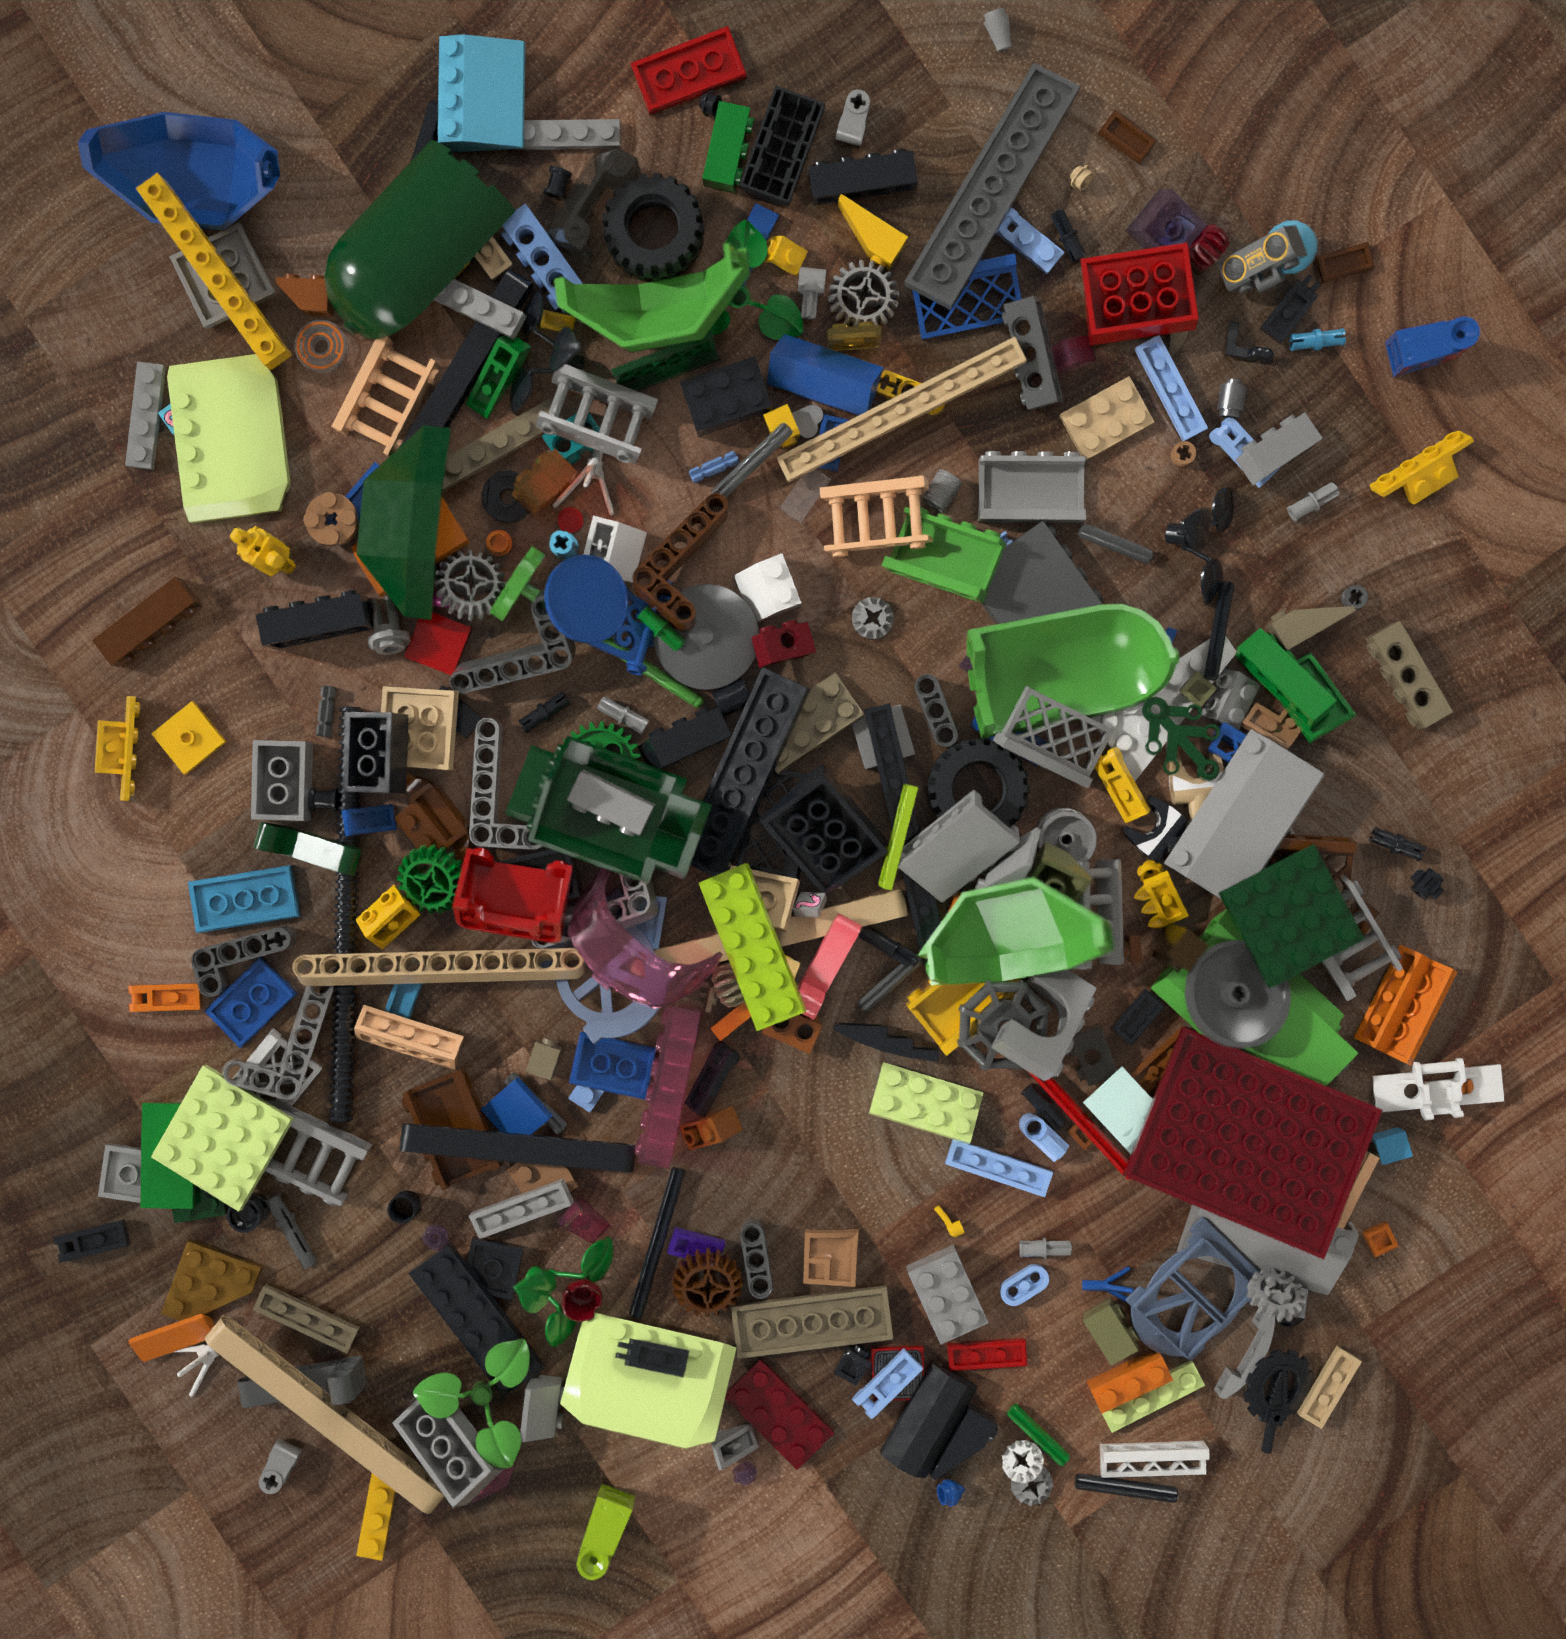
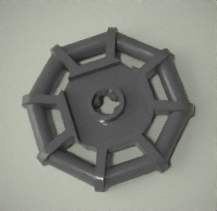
[957,980,1050,1071]

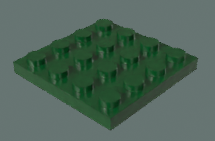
[1218,844,1365,988]

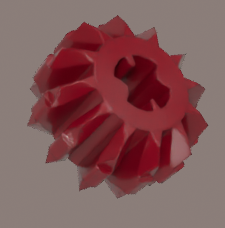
[1188,224,1230,271]

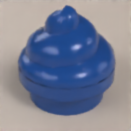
[937,1479,965,1507]

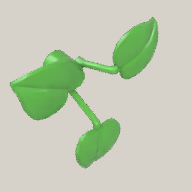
[413,1338,530,1468]

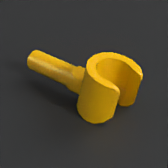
[934,1205,965,1237]

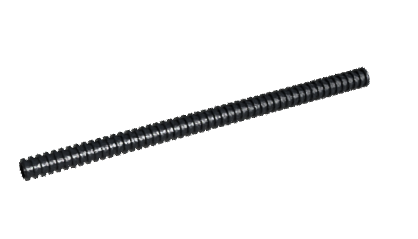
[329,706,363,1123]

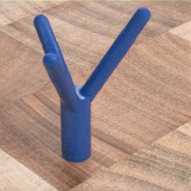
[1082,1266,1134,1302]

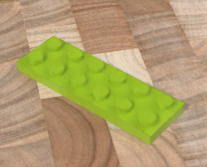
[699,863,807,1031]

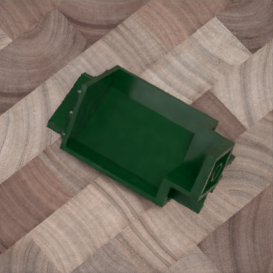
[505,735,712,884]

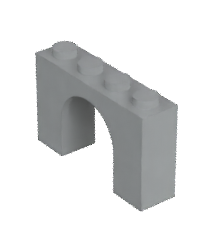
[991,970,1096,1081]

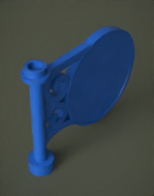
[545,555,673,676]

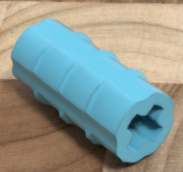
[549,530,579,560]

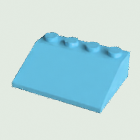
[438,35,525,152]

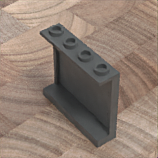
[981,521,1103,625]

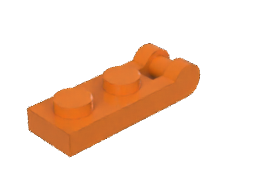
[128,983,203,1012]

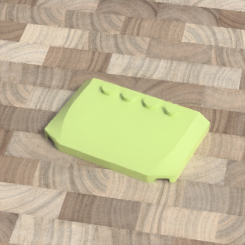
[167,354,291,523]
[560,1313,737,1449]

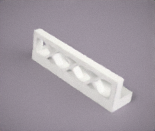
[1100,1441,1209,1478]

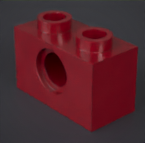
[751,620,816,668]

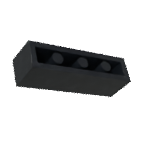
[808,149,918,206]

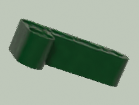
[253,822,362,876]

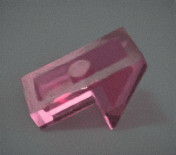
[557,1198,611,1244]

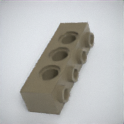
[1365,621,1453,729]

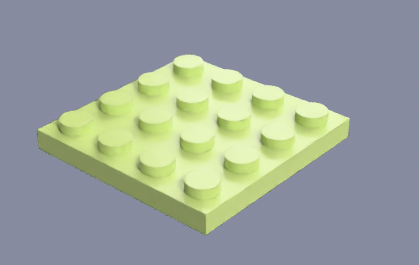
[151,1065,294,1212]

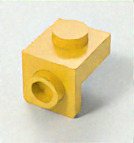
[764,236,808,275]

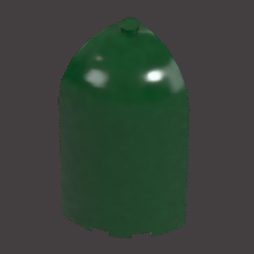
[324,140,516,339]

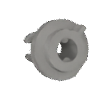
[367,596,411,655]

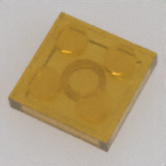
[827,322,881,351]

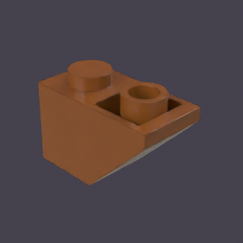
[275,274,333,317]
[680,1106,743,1150]

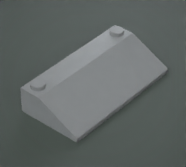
[1164,729,1325,899]
[1177,1205,1359,1295]

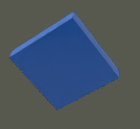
[480,1077,553,1135]

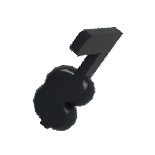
[1225,321,1274,364]

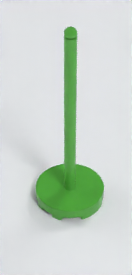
[489,546,704,708]

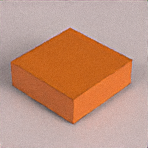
[1362,1221,1399,1257]

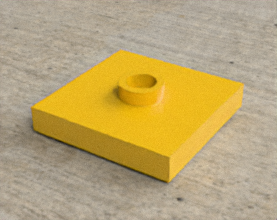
[152,701,227,775]

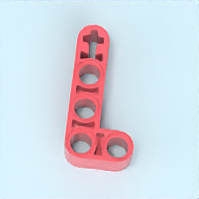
[797,913,862,1020]

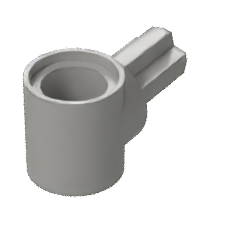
[798,267,826,320]

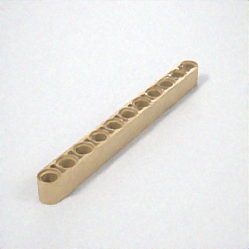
[627,889,909,977]
[293,948,586,986]
[205,1316,445,1514]

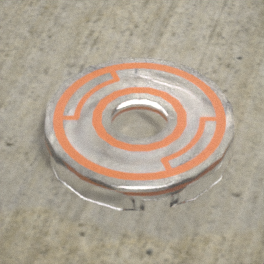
[294,319,348,373]

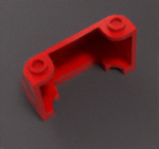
[453,848,573,943]

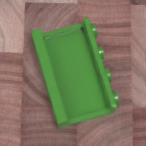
[881,507,1006,604]

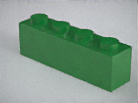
[1234,628,1337,730]

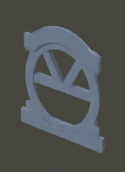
[540,889,676,1044]
[1126,1217,1262,1361]

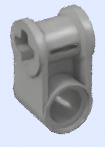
[835,89,870,147]
[259,1438,302,1494]

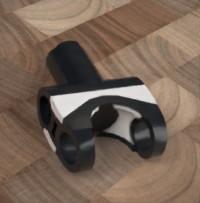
[1121,795,1190,864]

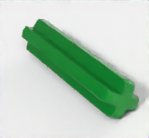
[1007,1404,1070,1466]

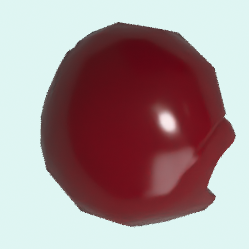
[562,1279,602,1322]

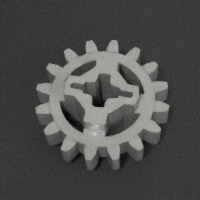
[1246,1268,1306,1322]

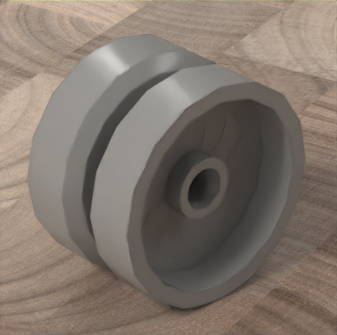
[1036,807,1096,862]

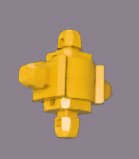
[230,526,296,577]

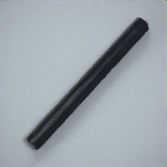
[629,1167,685,1319]

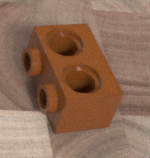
[762,1014,823,1054]

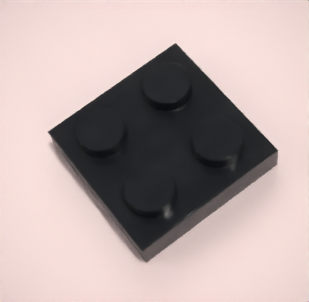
[467,1236,524,1300]

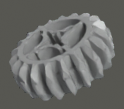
[828,260,899,333]
[434,549,506,621]

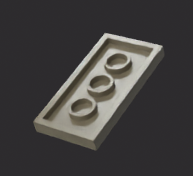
[775,672,865,775]

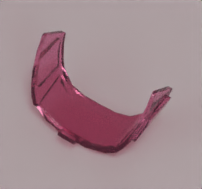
[568,868,723,1009]

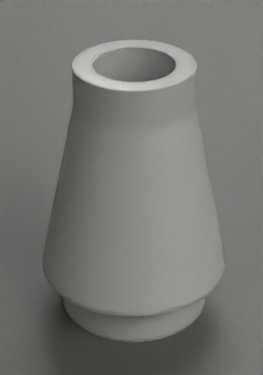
[984,8,1012,52]

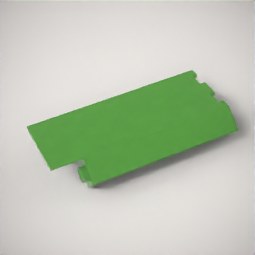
[1151,909,1358,1086]

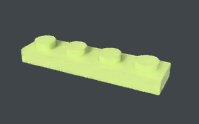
[1102,1361,1205,1433]

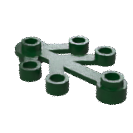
[1142,697,1220,781]

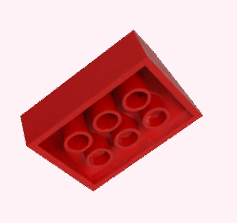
[1081,243,1198,346]

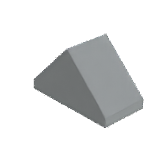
[711,1423,759,1470]

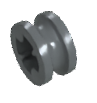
[1341,585,1368,609]

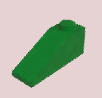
[465,335,531,419]

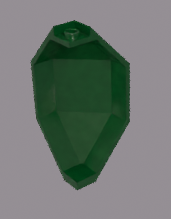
[357,425,452,620]

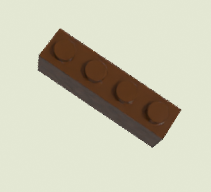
[92,577,202,667]

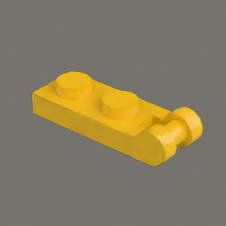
[1095,747,1151,823]

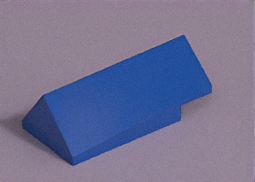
[767,334,884,416]

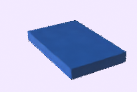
[204,956,298,1048]
[569,1032,657,1100]

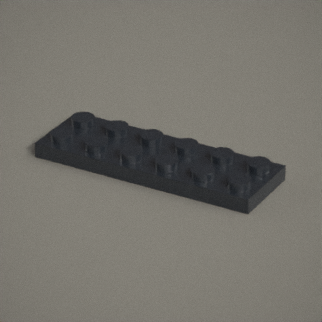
[408,1242,545,1396]

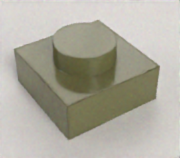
[1178,671,1217,707]

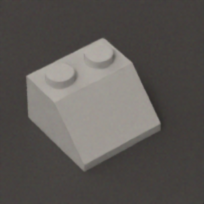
[520,1374,564,1442]

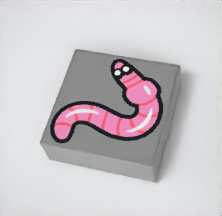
[793,892,827,918]

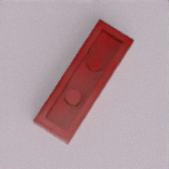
[947,1338,1028,1371]

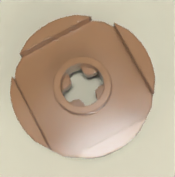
[303,492,359,546]

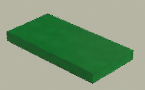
[140,1102,196,1209]

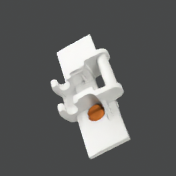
[1372,1058,1504,1120]

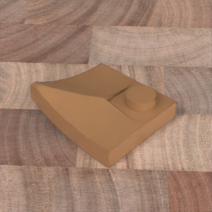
[506,1162,579,1193]
[803,1229,859,1287]

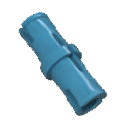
[1289,328,1346,351]

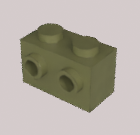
[1083,1298,1140,1366]

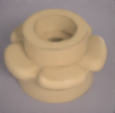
[1070,165,1094,191]

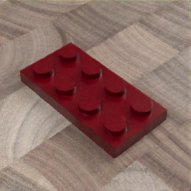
[725,1357,834,1470]

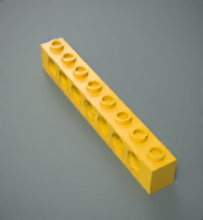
[136,173,292,370]

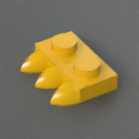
[1134,871,1189,928]

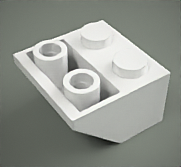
[583,516,647,583]

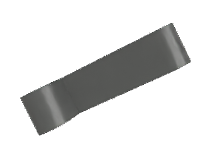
[191,926,297,997]

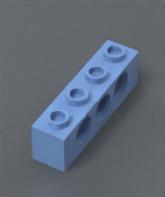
[501,203,583,314]

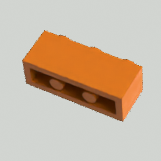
[1086,1350,1173,1414]

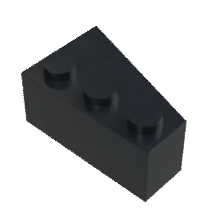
[638,706,732,769]

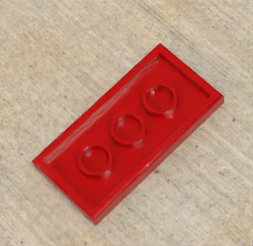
[630,26,747,115]

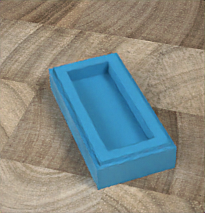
[384,983,423,1019]

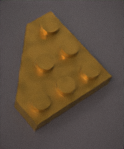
[161,1239,263,1321]

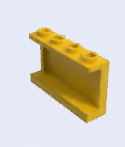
[906,979,1020,1056]

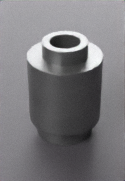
[1217,379,1247,419]

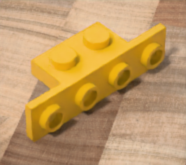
[1370,431,1474,505]
[94,696,140,801]

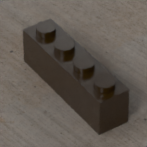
[1149,923,1209,972]

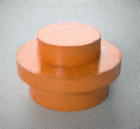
[486,530,513,556]

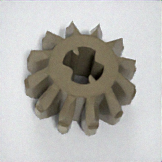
[711,962,745,1008]

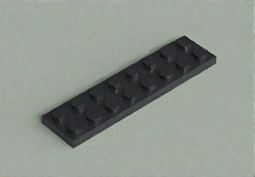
[690,667,811,877]

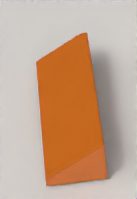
[128,1314,214,1362]

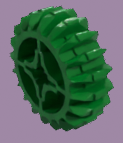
[396,844,462,914]

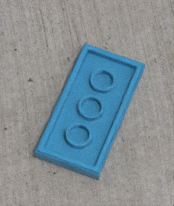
[188,865,301,933]

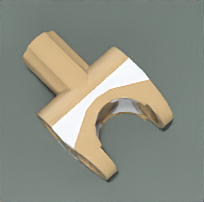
[1169,752,1224,822]

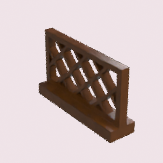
[1266,833,1357,903]

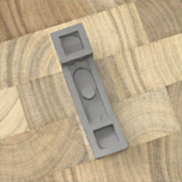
[1214,1308,1275,1399]

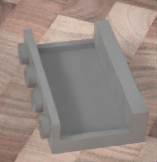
[978,451,1086,523]
[898,790,1020,903]

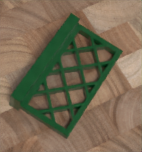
[611,330,720,392]

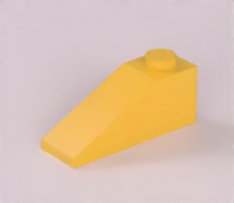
[838,194,908,270]

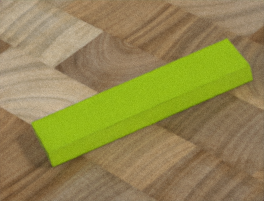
[878,784,918,890]

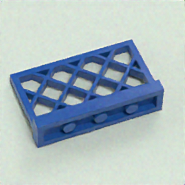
[912,254,1021,340]

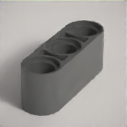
[914,674,958,748]
[741,1218,773,1299]

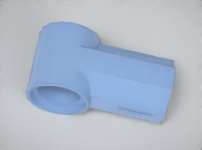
[1019,1112,1069,1162]

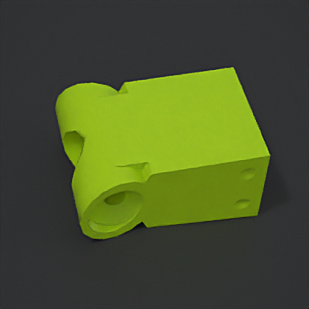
[577,1483,635,1580]

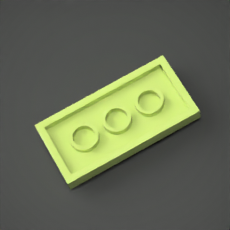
[868,1062,984,1144]

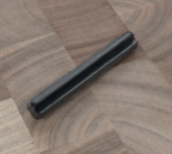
[1204,581,1235,681]
[1074,1473,1178,1503]

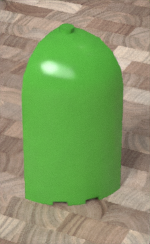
[967,604,1179,739]

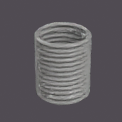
[922,469,963,513]

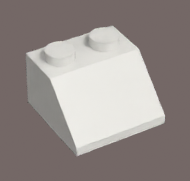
[734,554,801,623]

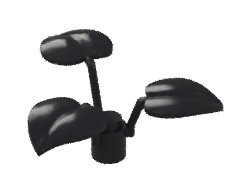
[510,291,585,416]
[1165,487,1234,606]

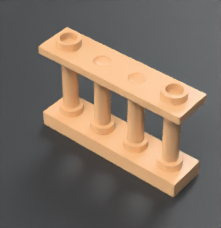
[332,336,440,457]
[820,476,933,557]

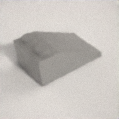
[974,828,1041,890]

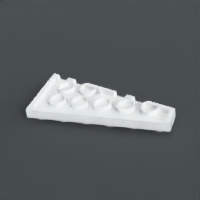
[1091,637,1236,781]

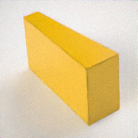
[540,309,576,331]

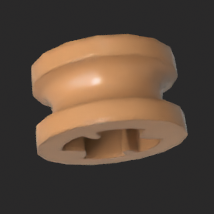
[1170,441,1196,467]

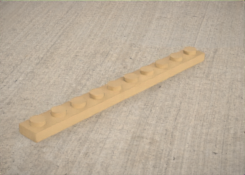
[776,337,1027,482]

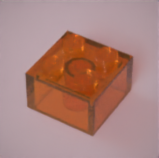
[511,449,577,518]

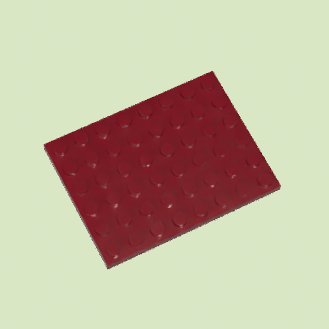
[1123,1027,1383,1260]

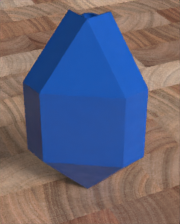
[78,112,280,231]

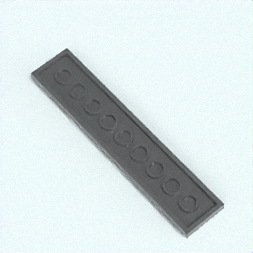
[904,63,1080,310]

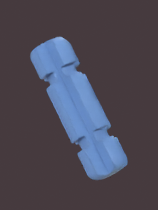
[689,451,739,483]

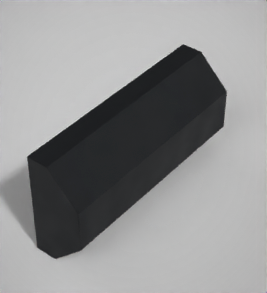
[739,85,825,206]
[880,1361,978,1478]

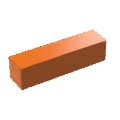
[710,1002,751,1041]

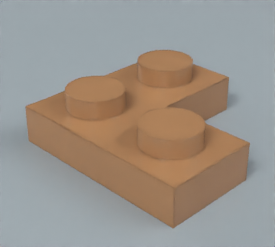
[1241,702,1301,751]

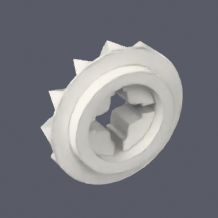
[1002,1440,1044,1483]

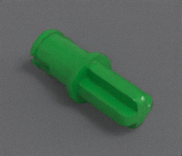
[637,605,685,652]

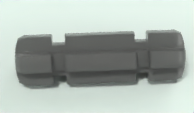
[316,686,336,737]

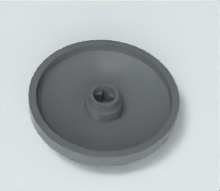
[654,584,759,690]
[1185,940,1291,1049]

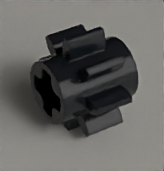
[1410,868,1444,901]

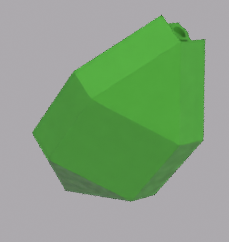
[554,243,750,353]
[917,878,1114,986]

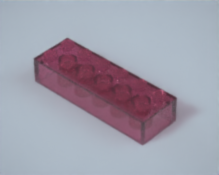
[635,1001,703,1169]

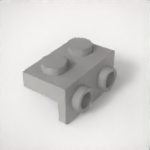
[1202,668,1260,730]

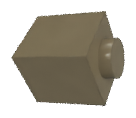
[526,1037,563,1080]

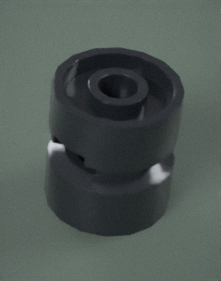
[227,1192,270,1233]

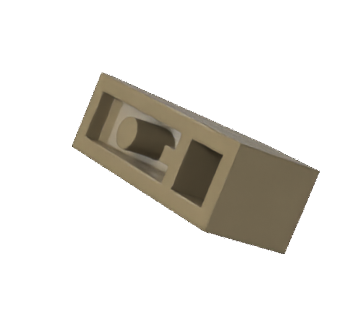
[1265,606,1356,651]

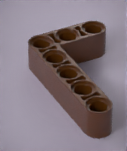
[632,493,728,632]

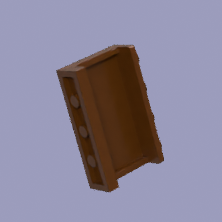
[402,1067,504,1190]

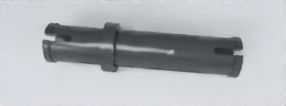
[265,1193,318,1269]

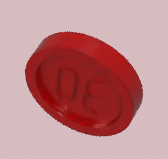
[557,507,584,534]

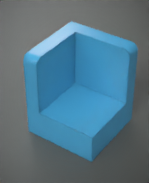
[1370,1127,1413,1165]

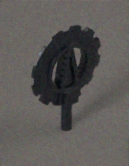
[1243,1349,1313,1454]

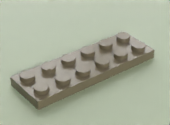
[731,1285,893,1359]

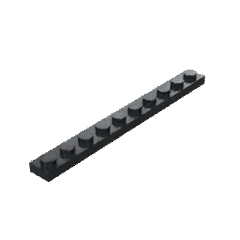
[864,703,941,965]

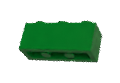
[702,101,755,193]

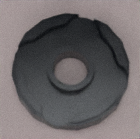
[481,470,534,523]

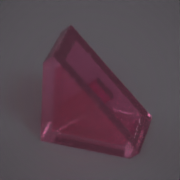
[1051,336,1096,375]

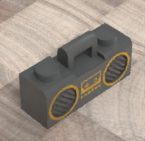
[1217,225,1307,294]

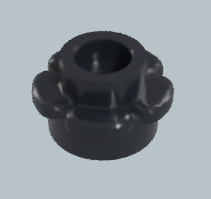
[699,90,722,117]

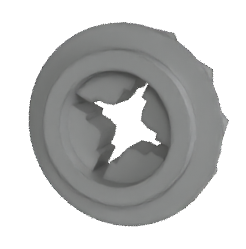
[852,597,894,639]
[1011,1464,1053,1506]

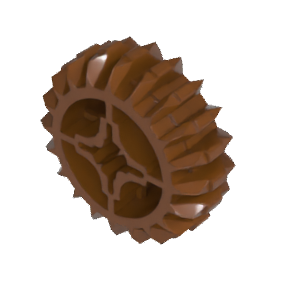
[672,1247,743,1318]

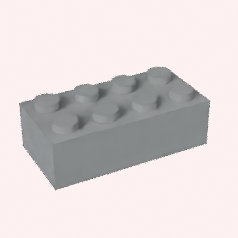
[392,1400,504,1508]

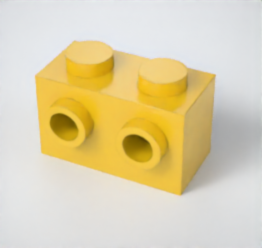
[356,885,421,950]

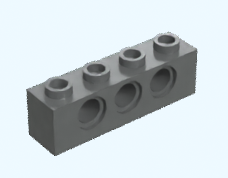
[1002,296,1064,410]

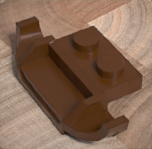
[394,774,472,863]

